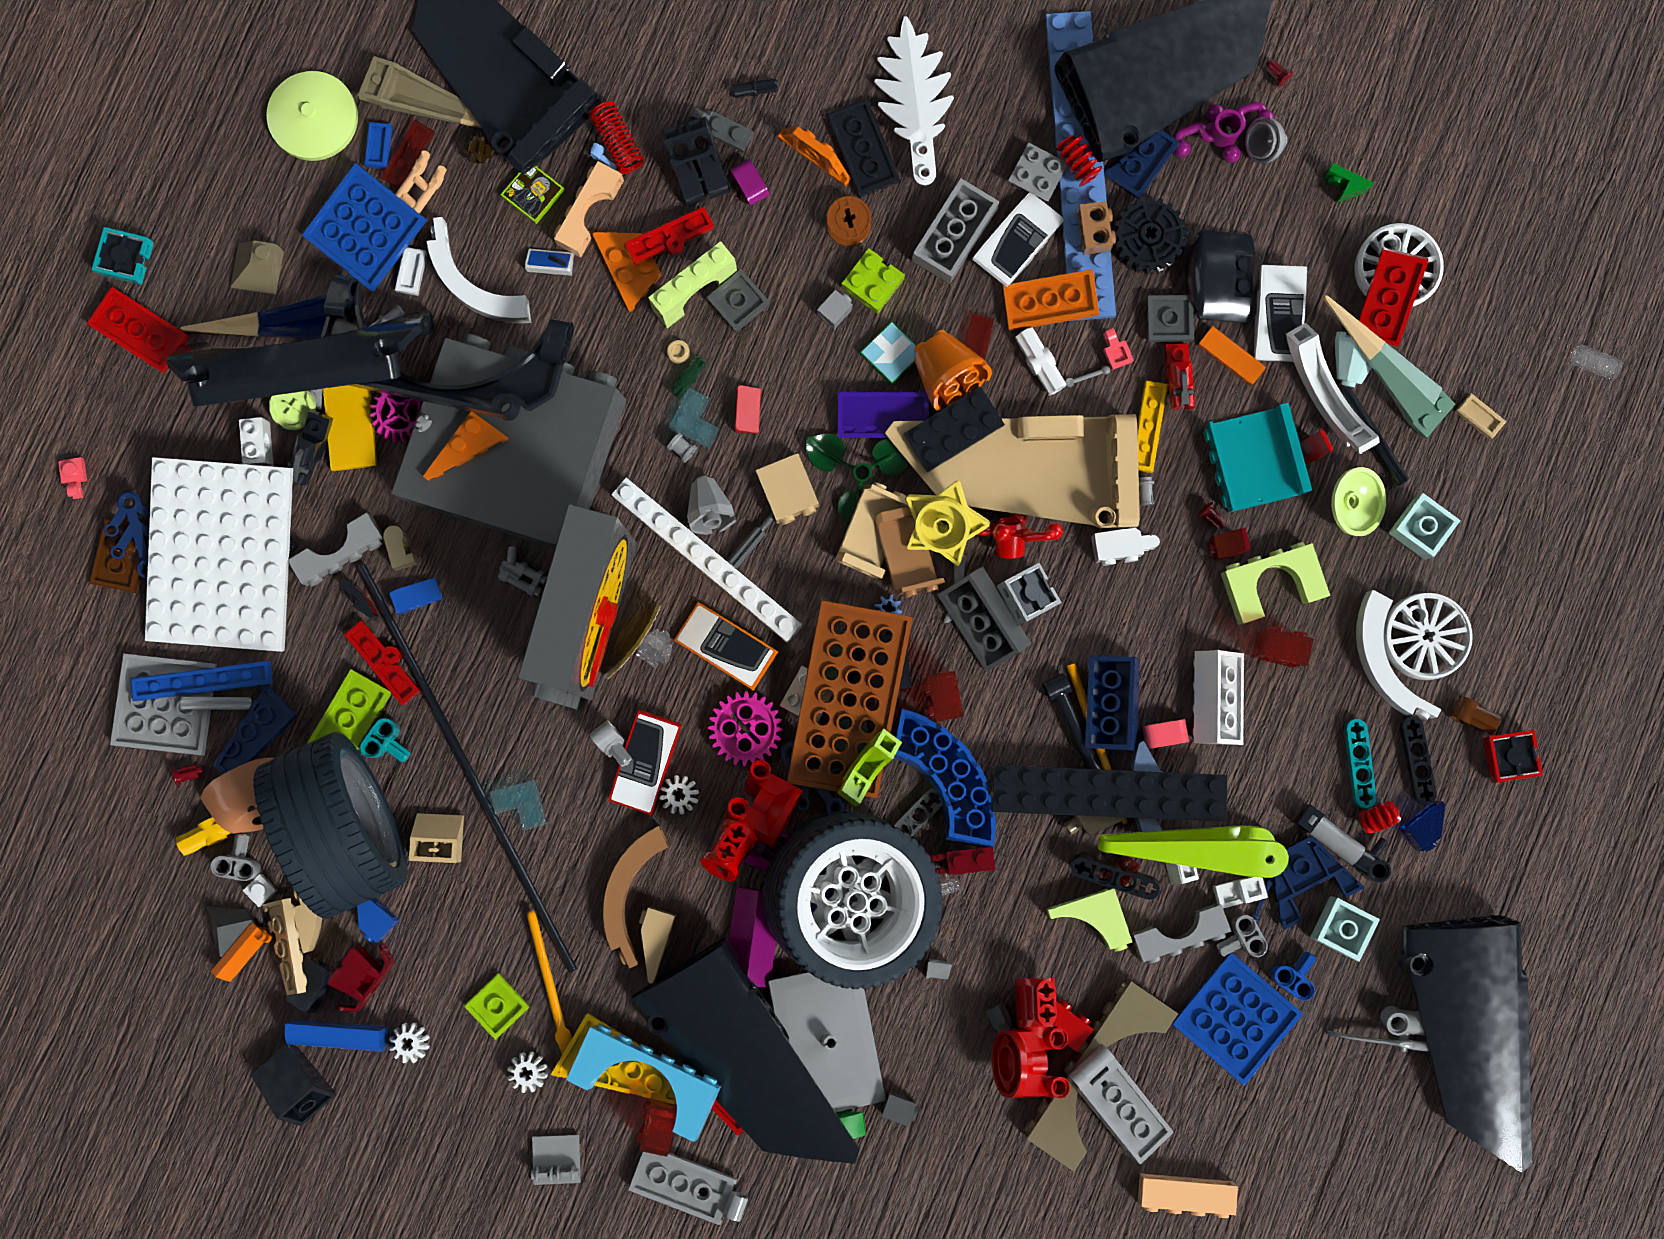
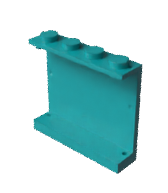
[1203,403,1312,513]

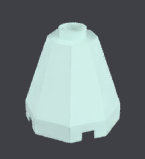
[1335,332,1385,387]

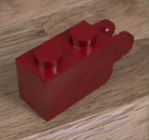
[929,847,996,875]

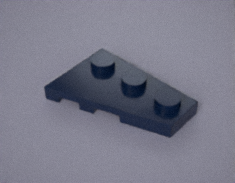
[1104,130,1179,199]

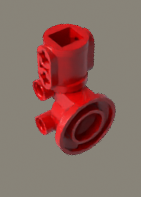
[700,760,803,882]
[992,978,1070,1099]

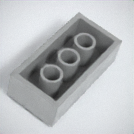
[912,178,999,284]

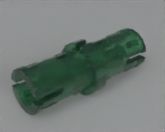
[669,355,708,399]

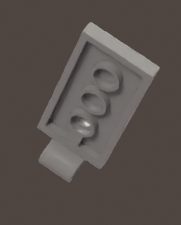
[629,1144,749,1225]

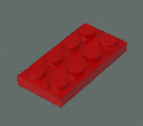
[1358,247,1429,347]
[86,287,190,373]

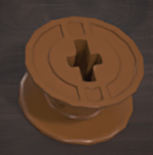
[827,196,871,246]

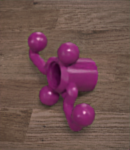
[1174,102,1274,163]

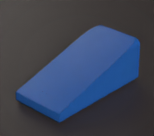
[389,578,443,615]

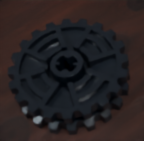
[1112,197,1188,274]

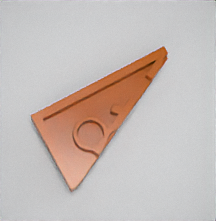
[423,412,508,481]

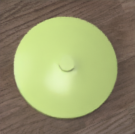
[267,71,358,161]

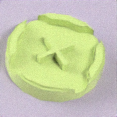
[269,391,316,430]

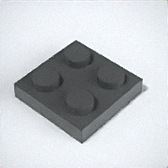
[707,269,770,333]
[1146,295,1194,342]

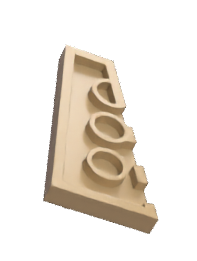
[262,898,307,995]

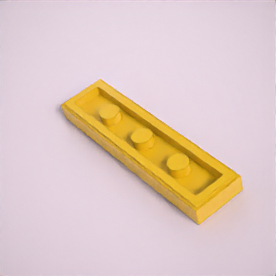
[1137,380,1168,473]

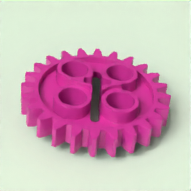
[708,691,783,766]

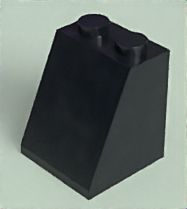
[251,1044,337,1126]

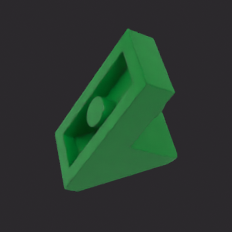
[1324,163,1374,203]

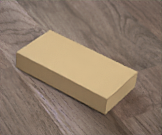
[1454,393,1506,440]

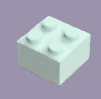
[1389,493,1461,560]
[1310,896,1380,962]

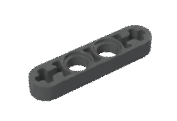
[893,788,942,837]

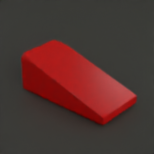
[1300,429,1333,464]

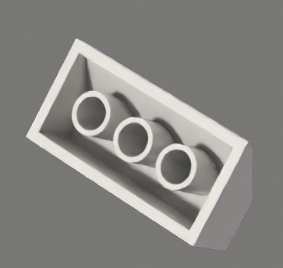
[1193,650,1244,745]

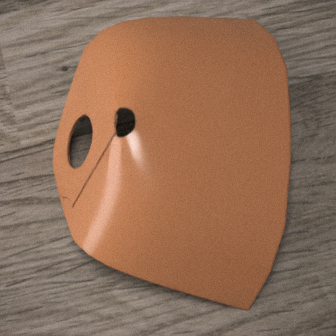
[200,758,275,834]

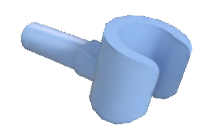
[590,143,617,170]

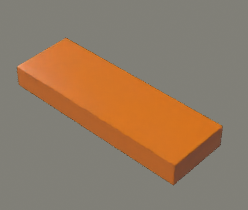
[1198,326,1266,386]

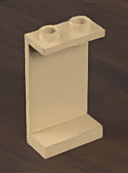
[835,482,909,579]

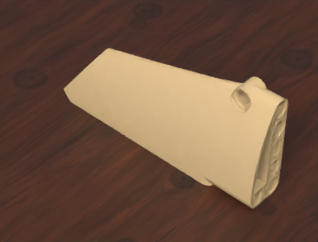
[885,414,1139,528]

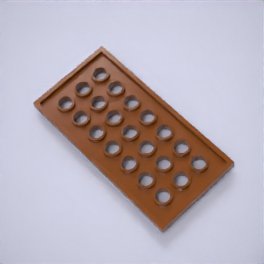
[786,600,913,798]

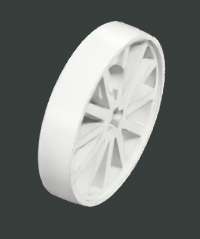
[1354,223,1443,307]
[1384,593,1472,680]

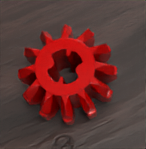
[1358,801,1401,834]

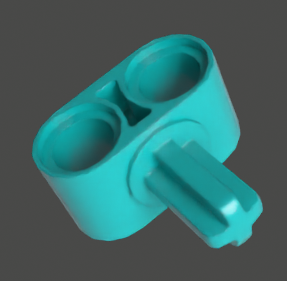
[360,718,411,763]

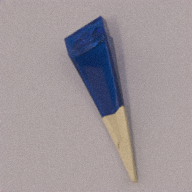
[180,295,327,339]

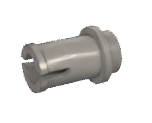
[1139,477,1154,506]

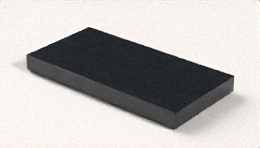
[826,99,900,198]

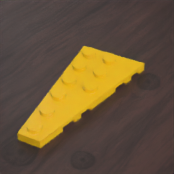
[551,1013,677,1105]

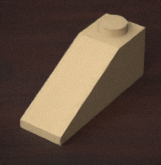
[639,906,676,984]

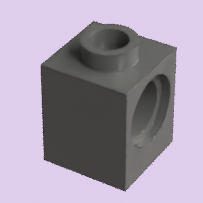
[881,1091,919,1127]

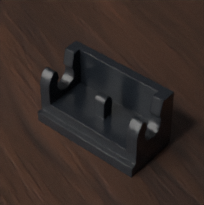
[285,959,335,1013]

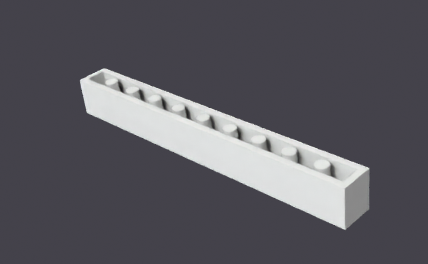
[612,478,802,644]

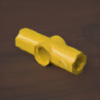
[176,817,231,856]

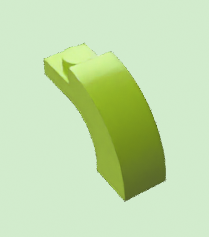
[838,728,902,807]

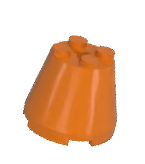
[914,330,992,412]

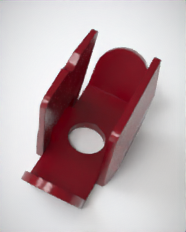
[328,943,395,1012]

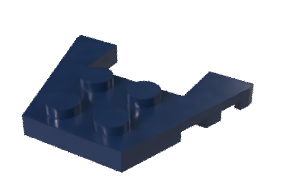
[1269,836,1364,930]

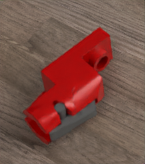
[1164,343,1195,411]

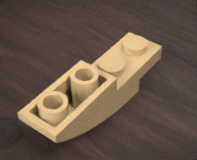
[294,891,322,953]

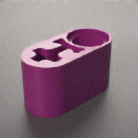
[729,159,770,206]

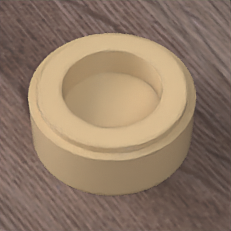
[667,340,690,364]

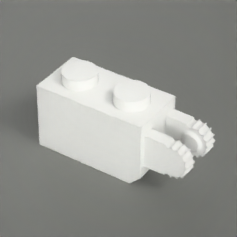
[1091,528,1160,566]

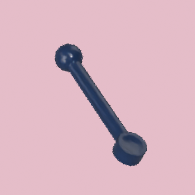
[1251,878,1273,923]

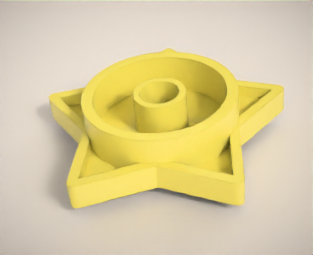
[906,480,990,566]

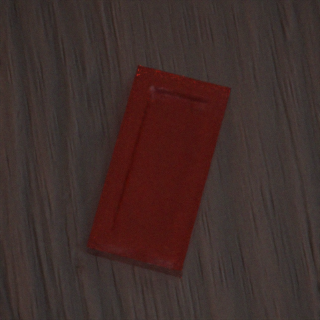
[965,314,994,360]

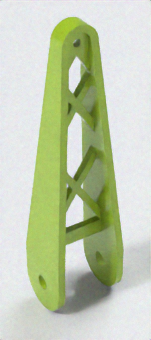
[1097,825,1289,878]

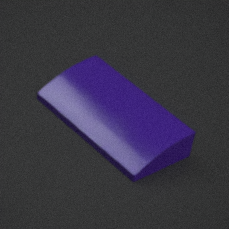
[838,392,929,438]

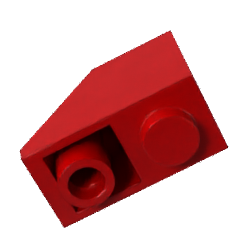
[1054,999,1094,1052]

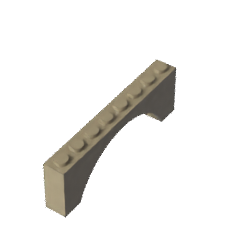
[1024,979,1178,1172]

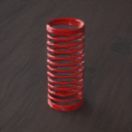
[589,101,645,174]

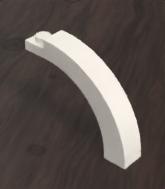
[427,217,531,324]
[1286,323,1379,454]
[1356,590,1441,720]

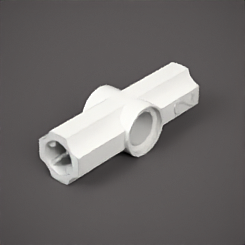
[1015,327,1066,396]

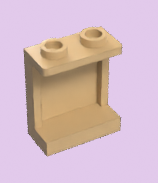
[756,453,819,525]

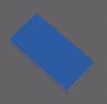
[364,122,393,169]

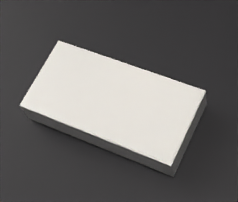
[395,247,427,296]

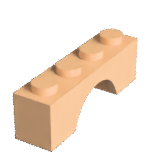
[554,161,624,257]

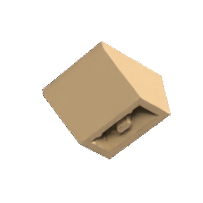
[409,813,464,863]

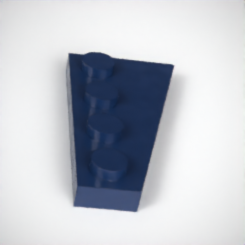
[214,685,298,774]

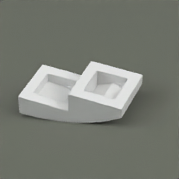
[1213,877,1268,909]

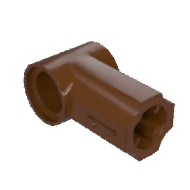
[1450,696,1501,735]

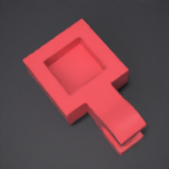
[1103,328,1134,371]
[58,457,87,499]

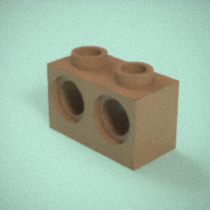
[1077,201,1116,255]

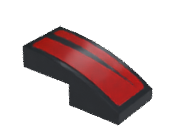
[339,578,379,621]

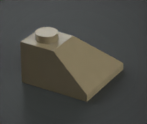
[230,241,284,295]

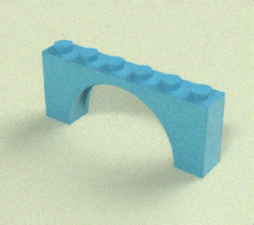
[566,1024,721,1142]

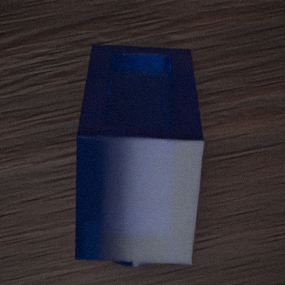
[1399,801,1445,852]

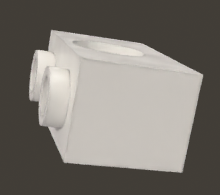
[239,417,273,466]

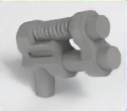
[498,547,548,596]

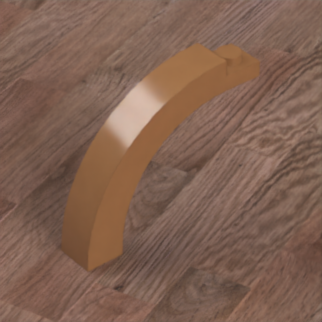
[603,826,670,968]

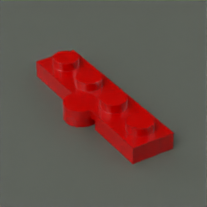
[624,207,714,266]
[344,620,421,706]

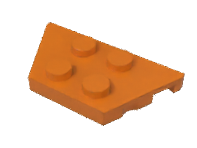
[777,126,851,187]
[593,232,661,313]

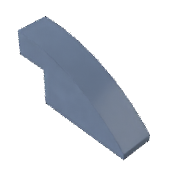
[1130,741,1162,832]

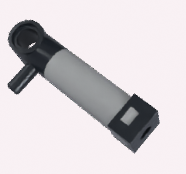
[1292,804,1391,883]

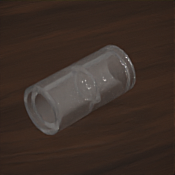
[1569,344,1623,381]

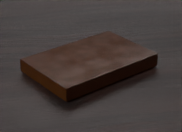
[89,517,149,593]

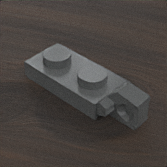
[691,108,754,153]

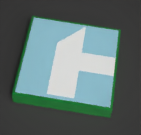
[860,321,917,385]

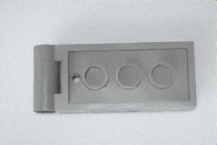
[1067,1044,1174,1164]

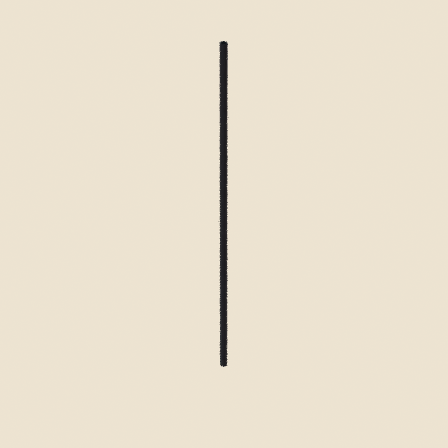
[357,564,578,973]

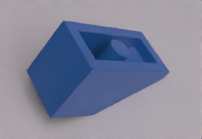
[357,898,400,943]

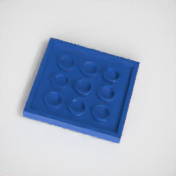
[302,163,427,292]
[1172,952,1303,1086]

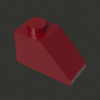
[1207,527,1251,561]

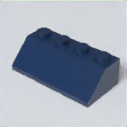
[1085,656,1140,751]

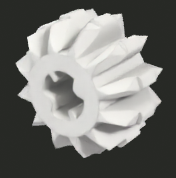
[660,775,699,814]
[389,1023,430,1063]
[507,1052,548,1093]

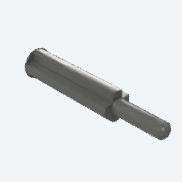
[727,512,775,570]

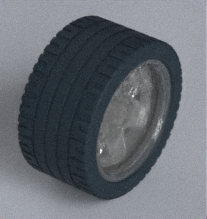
[253,732,408,919]

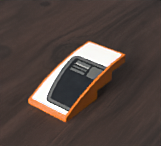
[674,602,778,691]

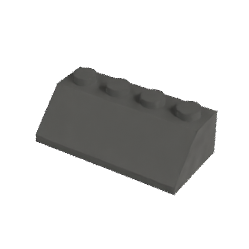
[938,566,1031,672]

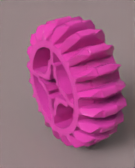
[370,392,423,443]

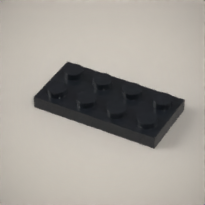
[903,387,1005,473]

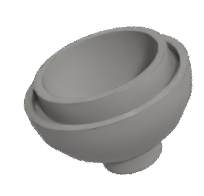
[1245,117,1287,163]

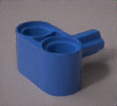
[1269,951,1316,1001]

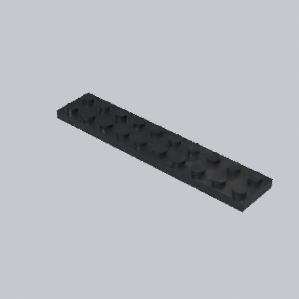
[992,765,1228,822]

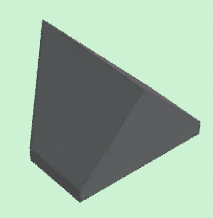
[206,906,254,957]

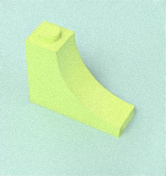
[1046,888,1132,952]

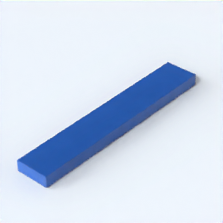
[130,661,273,702]

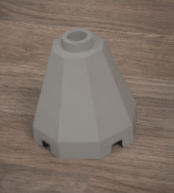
[687,476,736,535]

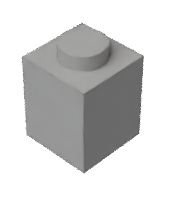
[817,290,852,330]

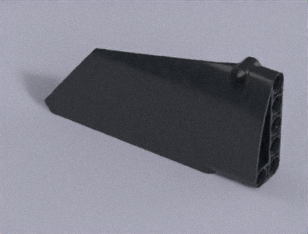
[412,0,602,175]
[1054,0,1272,162]
[1398,915,1532,1173]
[631,937,860,1164]

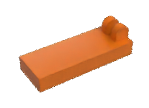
[211,922,272,982]

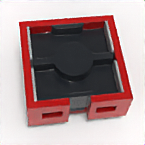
[1483,730,1543,783]

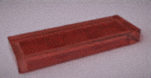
[381,120,435,188]

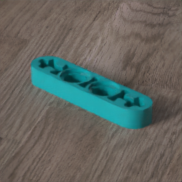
[1344,719,1376,808]

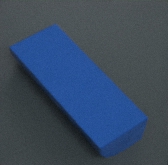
[285,1019,388,1052]

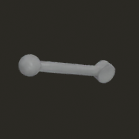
[1065,366,1110,387]

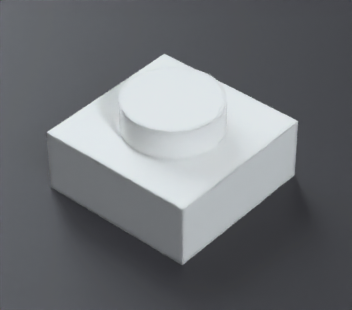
[243,874,278,907]

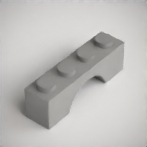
[287,513,384,586]
[1130,903,1231,964]

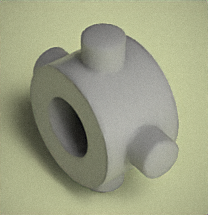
[415,414,432,432]

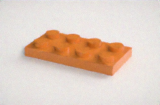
[1003,269,1100,331]

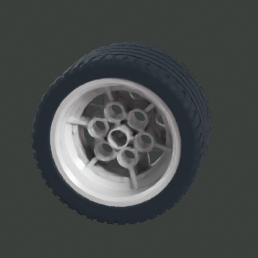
[762,811,943,989]

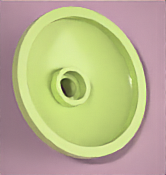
[1331,467,1386,536]

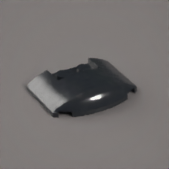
[1186,230,1255,324]

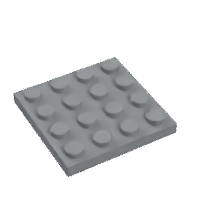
[110,654,218,756]

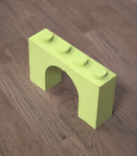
[648,241,737,328]
[1221,542,1330,625]

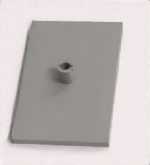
[768,972,886,1112]

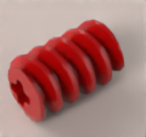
[1056,136,1102,187]

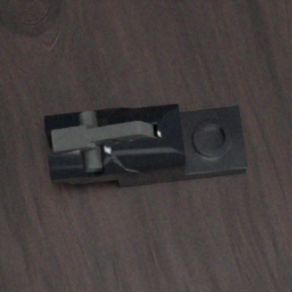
[287,410,333,485]

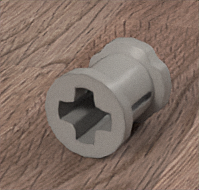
[667,433,697,463]

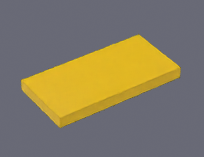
[323,385,378,471]

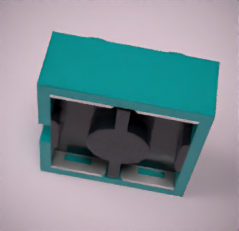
[92,227,154,285]

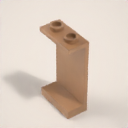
[874,506,945,598]

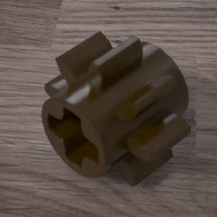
[463,136,493,164]

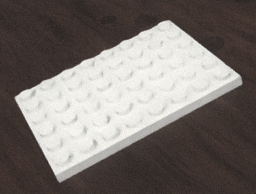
[145,457,293,652]

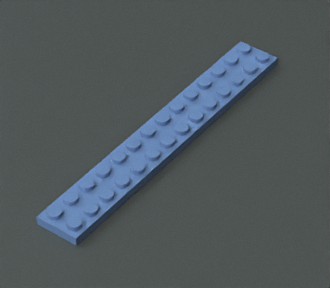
[1045,11,1116,321]

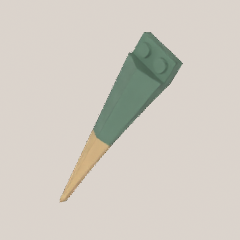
[1323,296,1455,438]

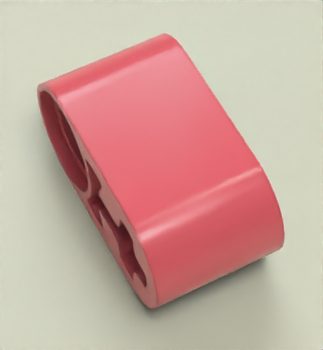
[1142,719,1189,749]

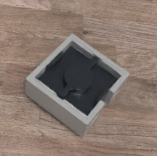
[997,563,1061,626]

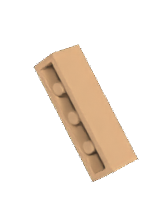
[1138,1173,1238,1218]

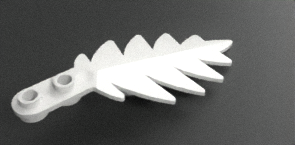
[874,16,954,185]

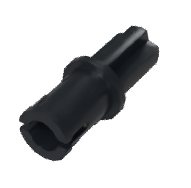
[733,78,778,98]

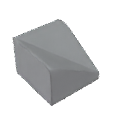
[925,959,951,979]

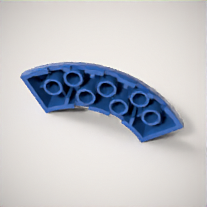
[893,709,996,847]

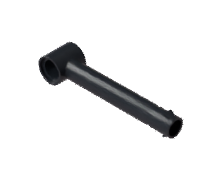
[1042,673,1102,770]

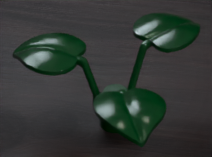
[806,434,909,525]

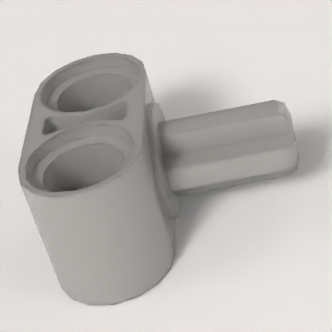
[589,720,632,767]
[211,833,261,881]
[1216,914,1268,957]

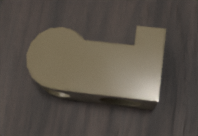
[383,525,419,571]

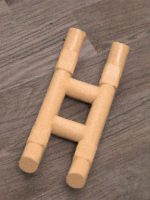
[396,151,446,213]

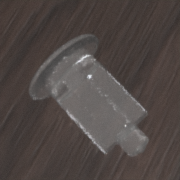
[941,875,962,895]

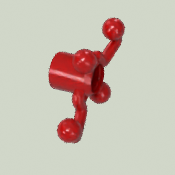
[978,513,1063,559]

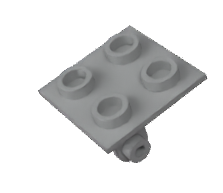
[1008,143,1067,201]
[531,1135,581,1185]

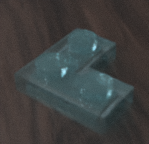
[669,388,720,449]
[490,780,547,831]

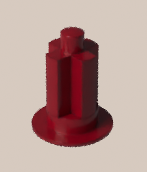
[1266,60,1293,87]
[1197,502,1225,529]
[172,764,203,787]

